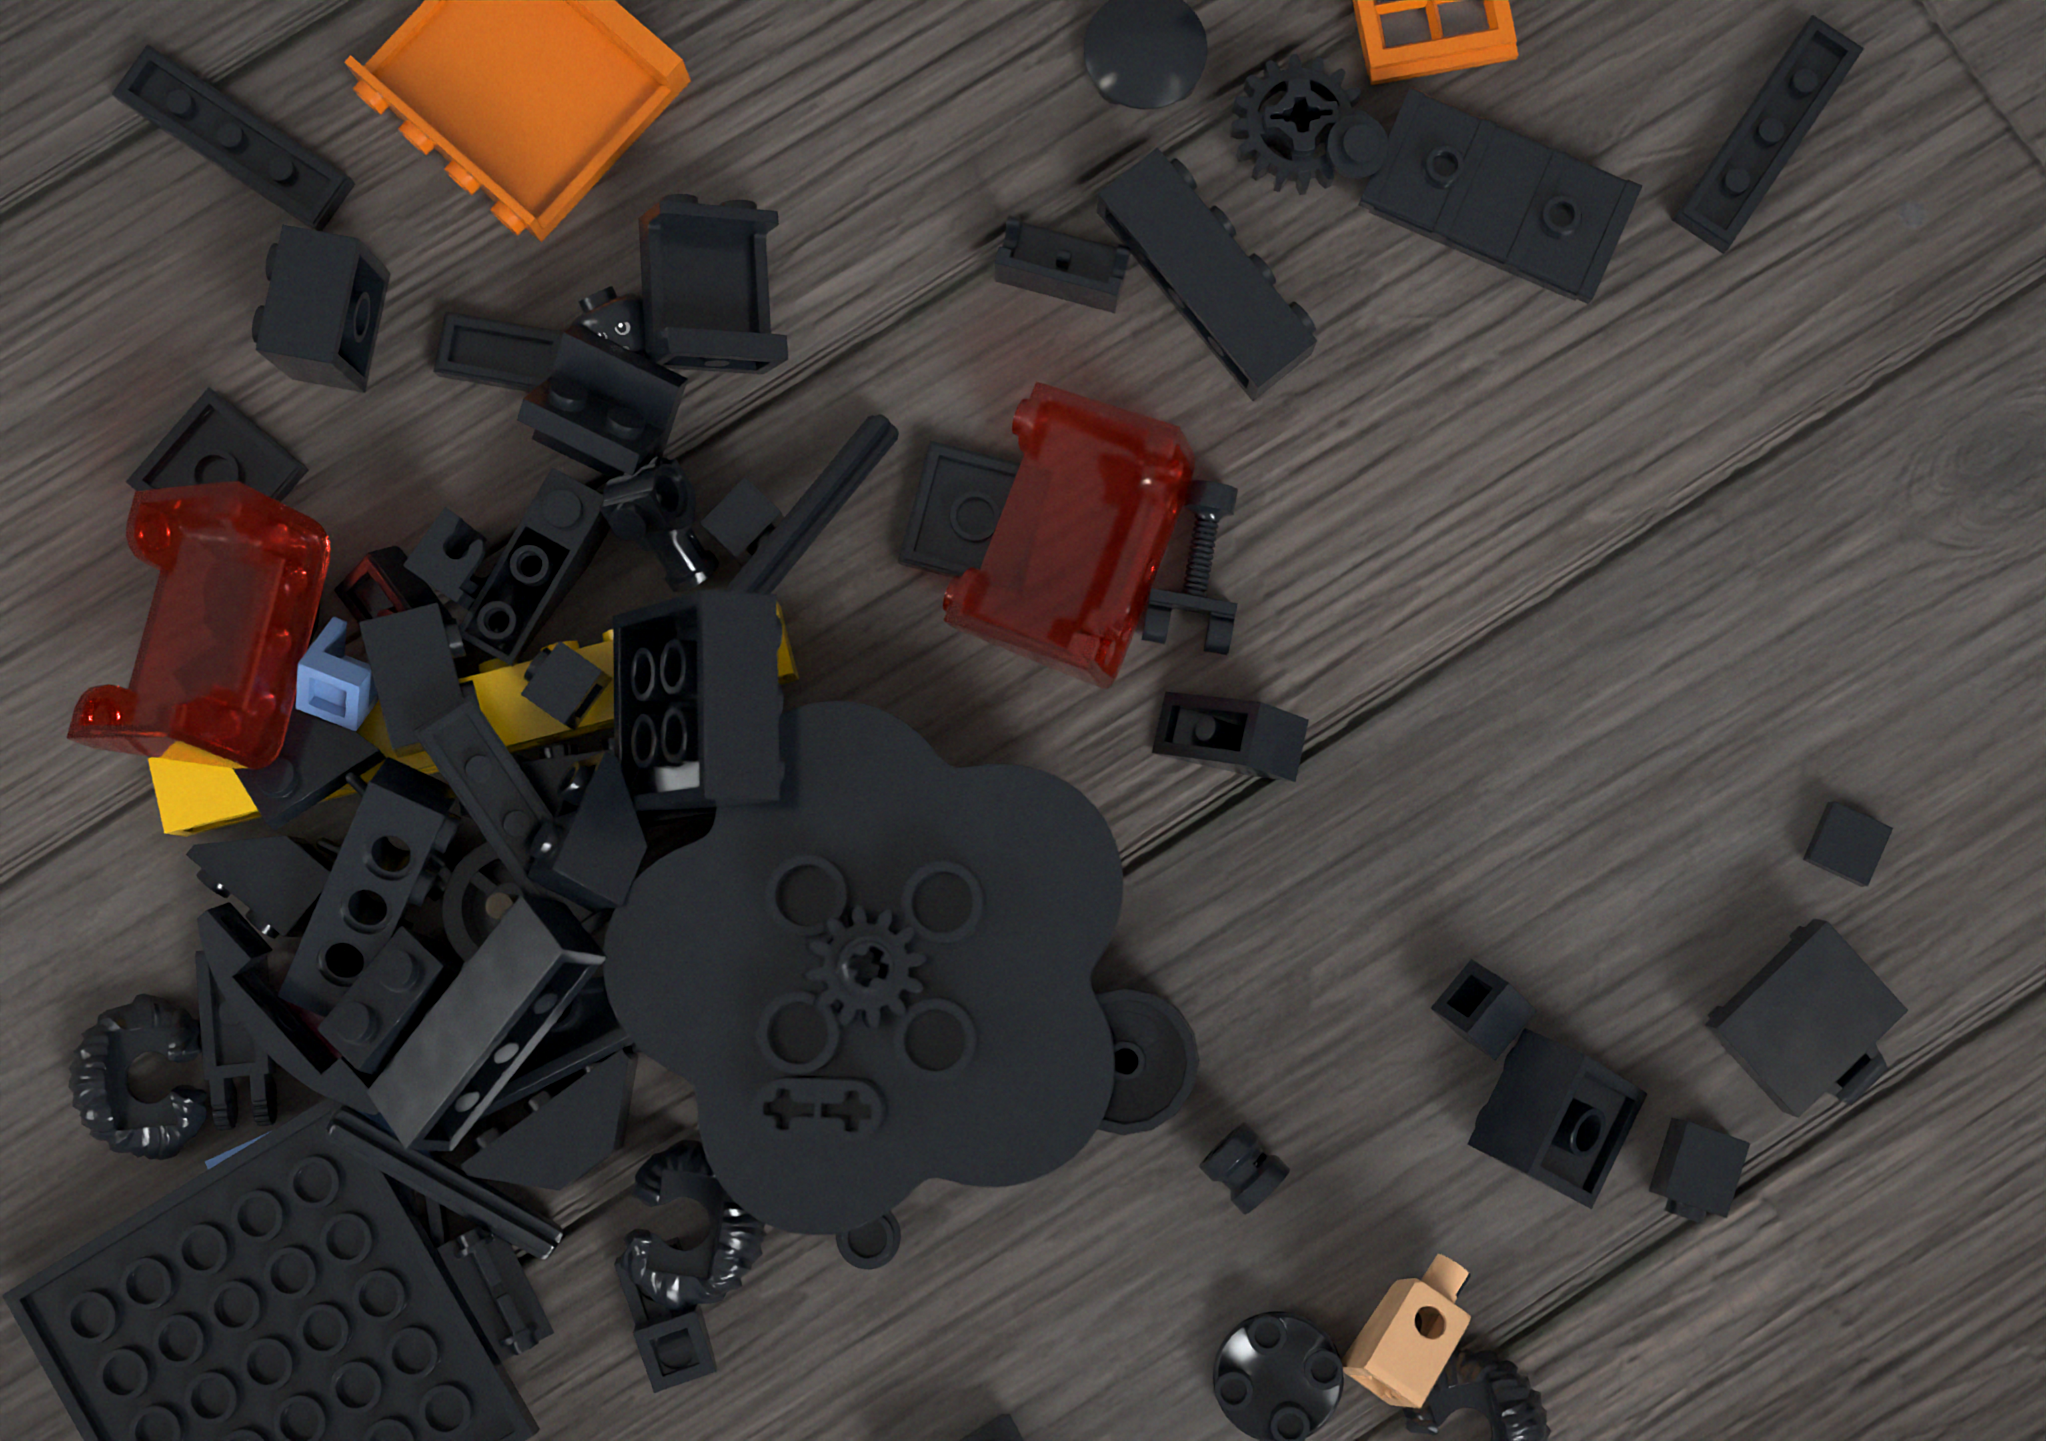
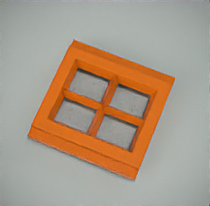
[1352,0,1518,86]

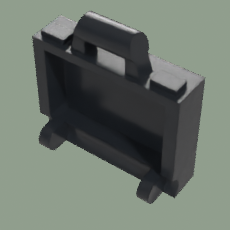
[1705,918,1909,1118]

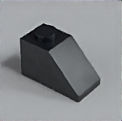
[1152,691,1309,782]

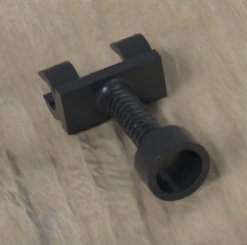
[1142,480,1238,655]

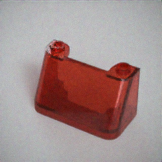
[943,381,1195,689]
[66,481,331,769]

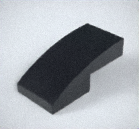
[614,1237,717,1393]

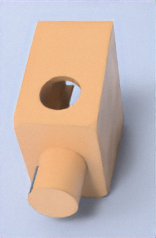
[1341,1254,1471,1408]

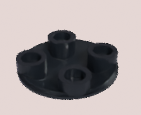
[1084,0,1208,110]
[1213,1311,1344,1441]

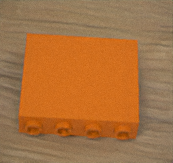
[344,0,691,242]

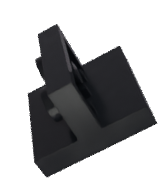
[517,324,688,478]

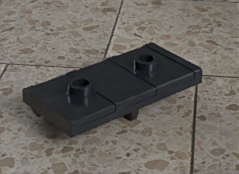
[1358,86,1643,304]

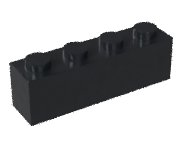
[1097,147,1318,401]
[367,895,607,1151]

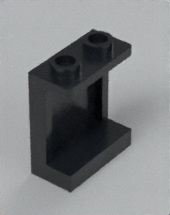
[638,194,788,374]

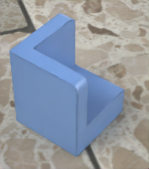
[296,617,379,732]

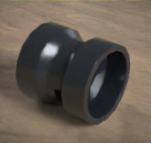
[1199,1122,1290,1215]

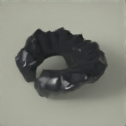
[68,993,208,1160]
[620,1140,767,1312]
[1403,1347,1551,1441]

